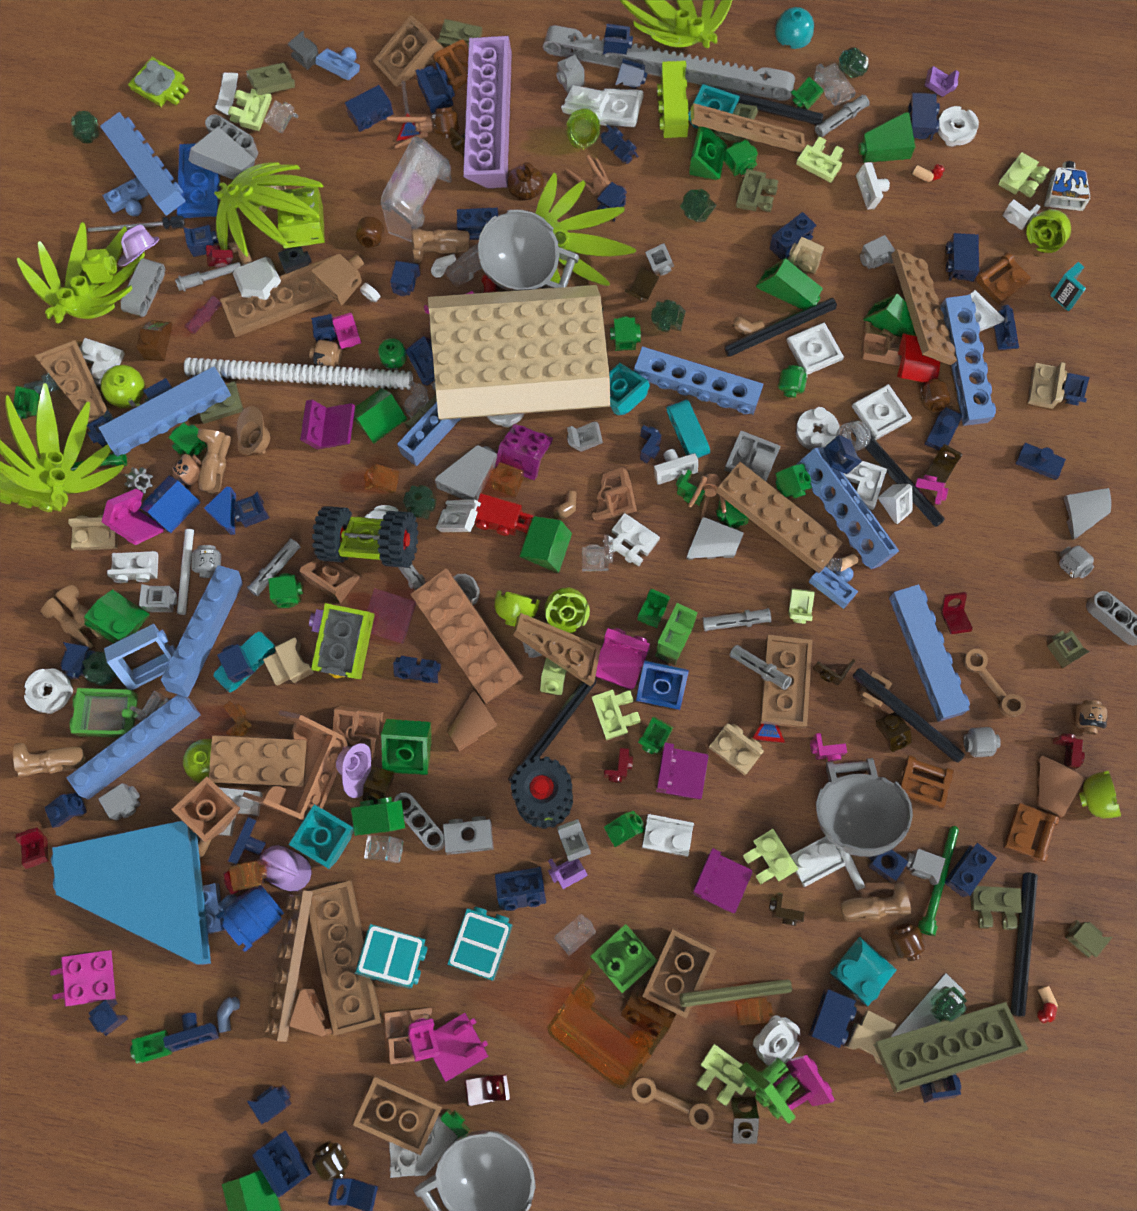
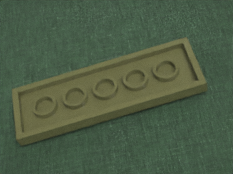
[874,1002,1028,1093]

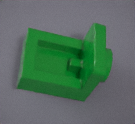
[790,77,824,110]
[13,386,40,419]
[676,469,705,506]
[637,589,670,628]
[638,717,674,754]
[604,811,645,847]
[130,1030,172,1064]
[440,1109,470,1140]

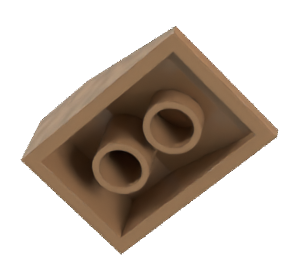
[373,15,444,87]
[642,927,717,1018]
[352,1073,442,1156]

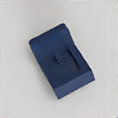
[311,314,337,343]
[1062,373,1090,406]
[640,425,662,464]
[44,793,87,828]

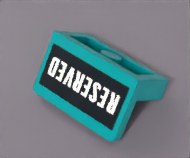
[1050,262,1086,311]

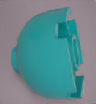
[775,7,814,49]

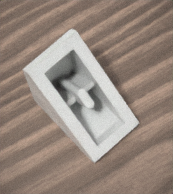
[878,484,913,524]

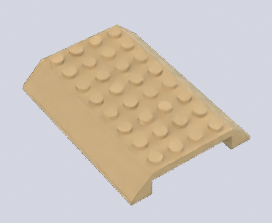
[428,285,610,420]

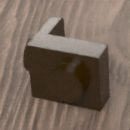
[876,712,912,752]
[362,766,394,804]
[769,893,805,926]

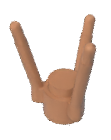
[386,115,432,149]
[566,155,610,196]
[688,474,726,519]

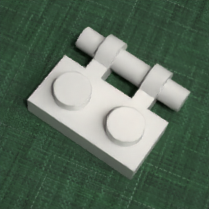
[603,513,660,566]

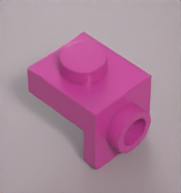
[332,313,361,349]
[916,475,949,505]
[810,733,847,762]
[408,1018,439,1062]

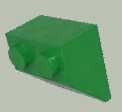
[84,589,150,644]
[381,719,431,775]

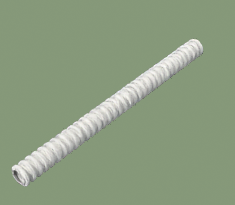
[184,357,413,390]

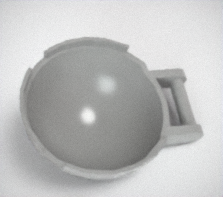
[478,210,579,291]
[816,758,913,857]
[414,1130,535,1211]

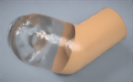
[825,554,858,573]

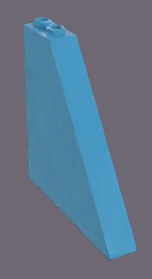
[51,821,211,965]

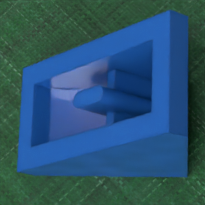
[204,487,236,535]

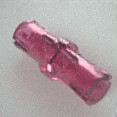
[184,296,222,335]

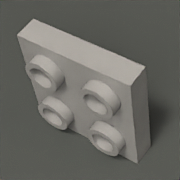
[724,431,781,481]

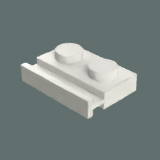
[561,85,609,120]
[436,499,481,532]
[642,814,694,857]
[790,836,846,887]

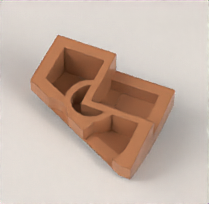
[862,321,902,366]
[592,467,637,520]
[447,691,497,752]
[332,706,383,758]
[1037,756,1085,818]
[383,1007,432,1065]

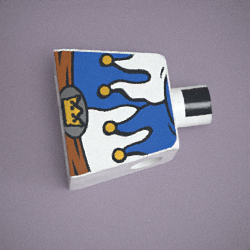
[1044,161,1090,211]

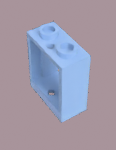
[104,624,176,690]

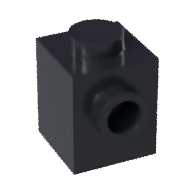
[277,246,312,274]

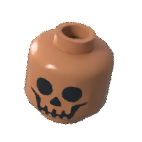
[172,454,202,486]

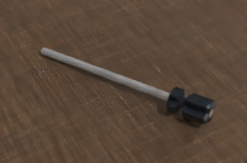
[88,216,185,232]

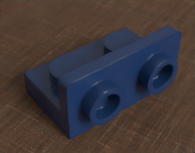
[406,336,435,386]
[495,867,546,911]

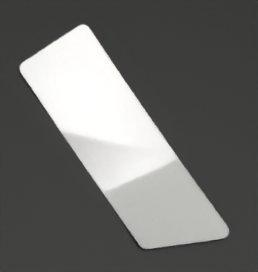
[215,73,238,115]

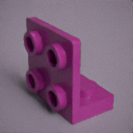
[300,399,355,450]
[495,424,553,481]
[656,742,708,800]
[691,848,753,913]

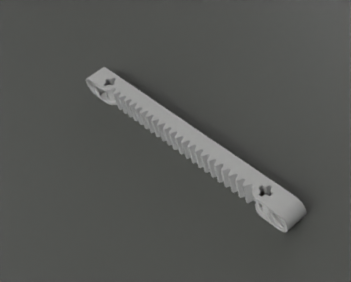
[543,25,795,101]

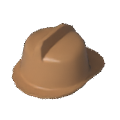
[237,406,270,455]

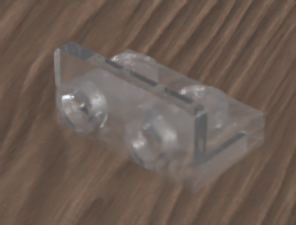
[814,63,856,106]
[582,535,613,571]

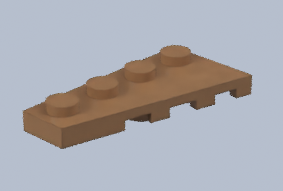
[34,340,107,423]

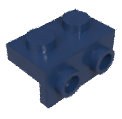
[253,1130,312,1198]

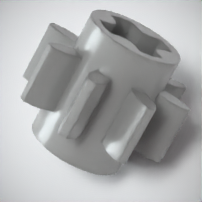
[124,467,153,494]

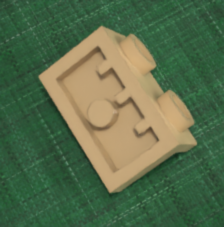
[788,237,824,274]
[1027,362,1067,409]
[68,515,118,550]
[709,723,764,776]

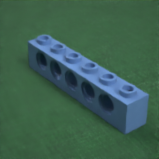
[940,295,996,426]
[634,346,763,415]
[796,447,899,569]

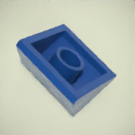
[140,476,201,533]
[636,661,689,710]

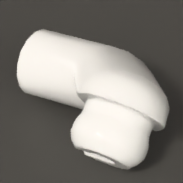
[431,254,457,278]

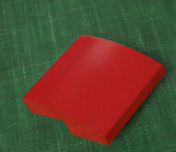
[897,334,941,383]

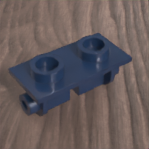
[600,124,639,164]
[994,305,1019,350]
[393,655,441,683]

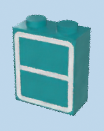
[448,906,513,981]
[354,924,428,989]

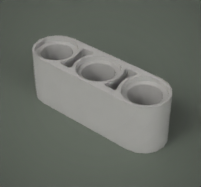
[205,114,258,159]
[121,258,165,317]
[1086,591,1137,646]
[394,792,445,851]

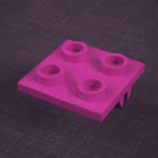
[50,950,115,1007]
[433,1013,488,1082]
[772,1055,835,1110]

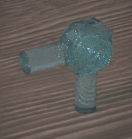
[24,373,60,394]

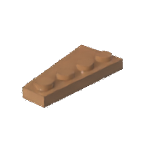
[513,613,601,687]

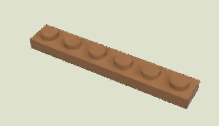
[690,103,805,153]

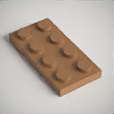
[760,635,813,729]
[209,735,307,786]

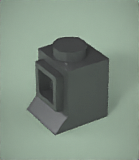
[288,31,319,70]

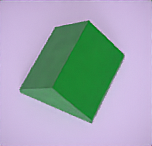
[689,126,728,180]
[353,388,407,444]
[519,516,572,573]
[222,1170,282,1211]

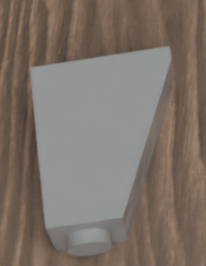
[189,127,255,180]
[435,445,497,501]

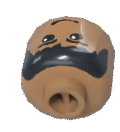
[310,340,342,368]
[1075,700,1107,735]

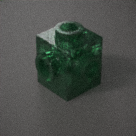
[680,189,717,222]
[651,300,686,332]
[403,485,436,519]
[82,652,118,686]

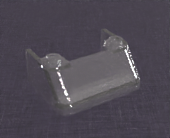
[381,136,452,242]

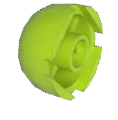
[1026,209,1071,253]
[101,365,145,408]
[545,587,590,633]
[494,590,540,627]
[183,739,216,784]
[1079,771,1121,819]

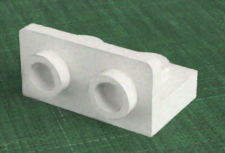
[107,551,158,583]

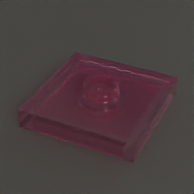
[367,588,417,644]

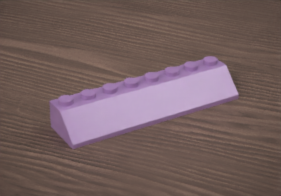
[464,36,512,188]

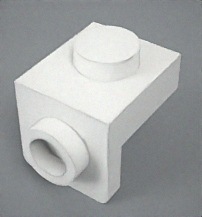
[1003,200,1040,230]

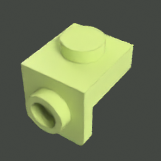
[788,588,815,624]
[540,657,566,695]

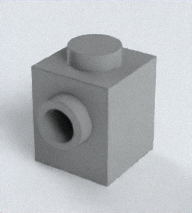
[556,55,584,93]
[645,243,674,276]
[99,783,141,821]

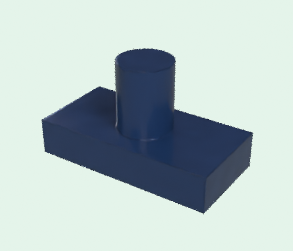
[925,407,963,451]
[1015,443,1066,480]
[228,817,266,865]
[163,1013,220,1052]

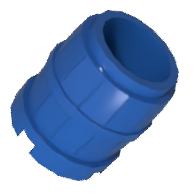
[215,884,284,952]

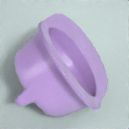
[118,224,159,267]
[336,743,371,798]
[258,845,311,891]

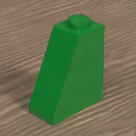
[858,113,915,163]
[756,258,823,310]
[863,293,916,337]

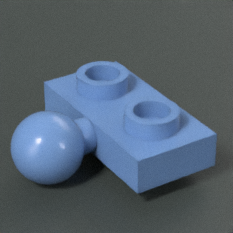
[316,47,360,80]
[102,177,149,217]
[809,566,858,609]
[203,883,237,934]

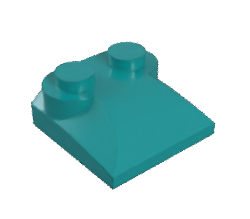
[688,84,740,129]
[609,363,650,415]
[289,804,354,869]
[829,937,897,1006]

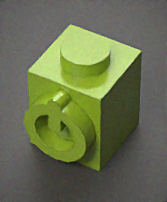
[81,249,117,283]

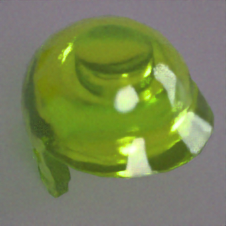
[566,108,600,149]

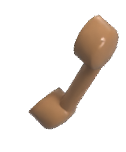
[964,649,1026,718]
[632,1076,714,1130]

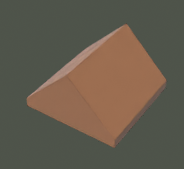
[300,558,360,604]
[171,777,240,842]
[289,989,333,1036]

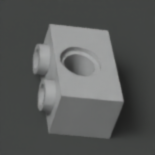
[443,816,494,855]

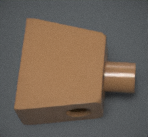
[311,254,364,306]

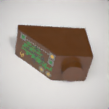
[136,320,173,361]

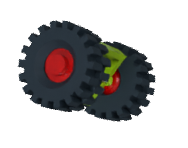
[312,506,418,568]
[511,756,573,829]

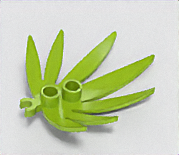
[620,0,732,48]
[214,162,324,257]
[535,173,636,286]
[17,222,145,324]
[0,383,124,507]

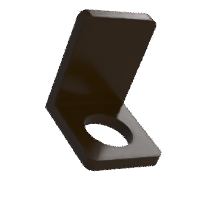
[449,128,465,157]
[625,268,659,302]
[925,444,963,483]
[813,659,855,686]
[731,1097,759,1144]

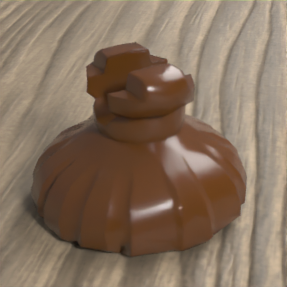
[507,162,545,200]

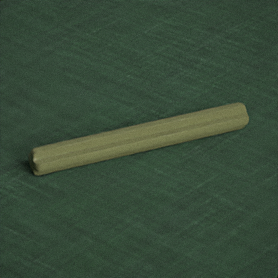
[679,979,792,1007]

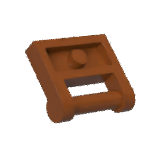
[433,39,469,90]
[975,252,1031,305]
[900,755,954,809]
[1004,803,1060,863]

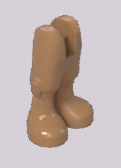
[411,229,470,263]
[197,429,231,494]
[41,585,104,649]
[13,743,86,777]
[841,882,911,922]

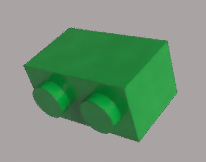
[351,797,405,836]

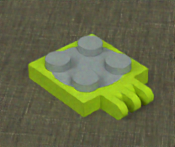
[128,57,189,107]

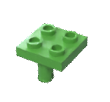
[590,924,658,993]
[739,1057,800,1124]

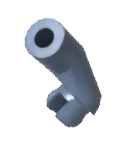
[217,997,240,1033]

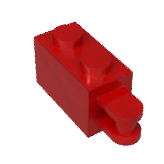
[474,493,533,536]

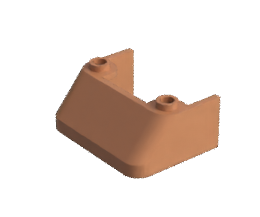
[242,710,348,821]

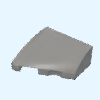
[1064,488,1111,540]
[686,517,744,560]

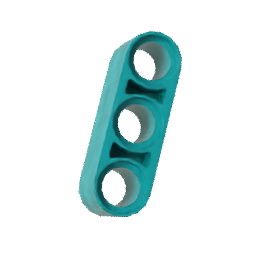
[667,399,710,458]
[213,632,276,693]

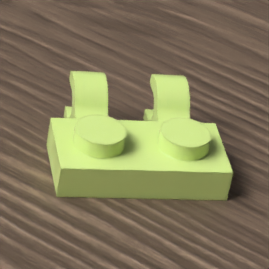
[228,89,272,131]
[796,137,844,183]
[998,152,1050,198]
[592,690,641,740]
[743,829,799,884]
[696,1044,747,1106]

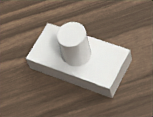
[856,162,889,209]
[654,449,698,485]

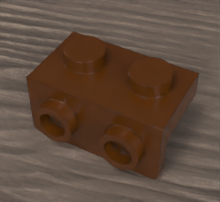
[621,982,676,1039]

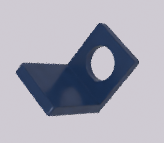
[328,1178,378,1211]

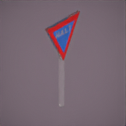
[396,80,423,142]
[753,723,785,743]

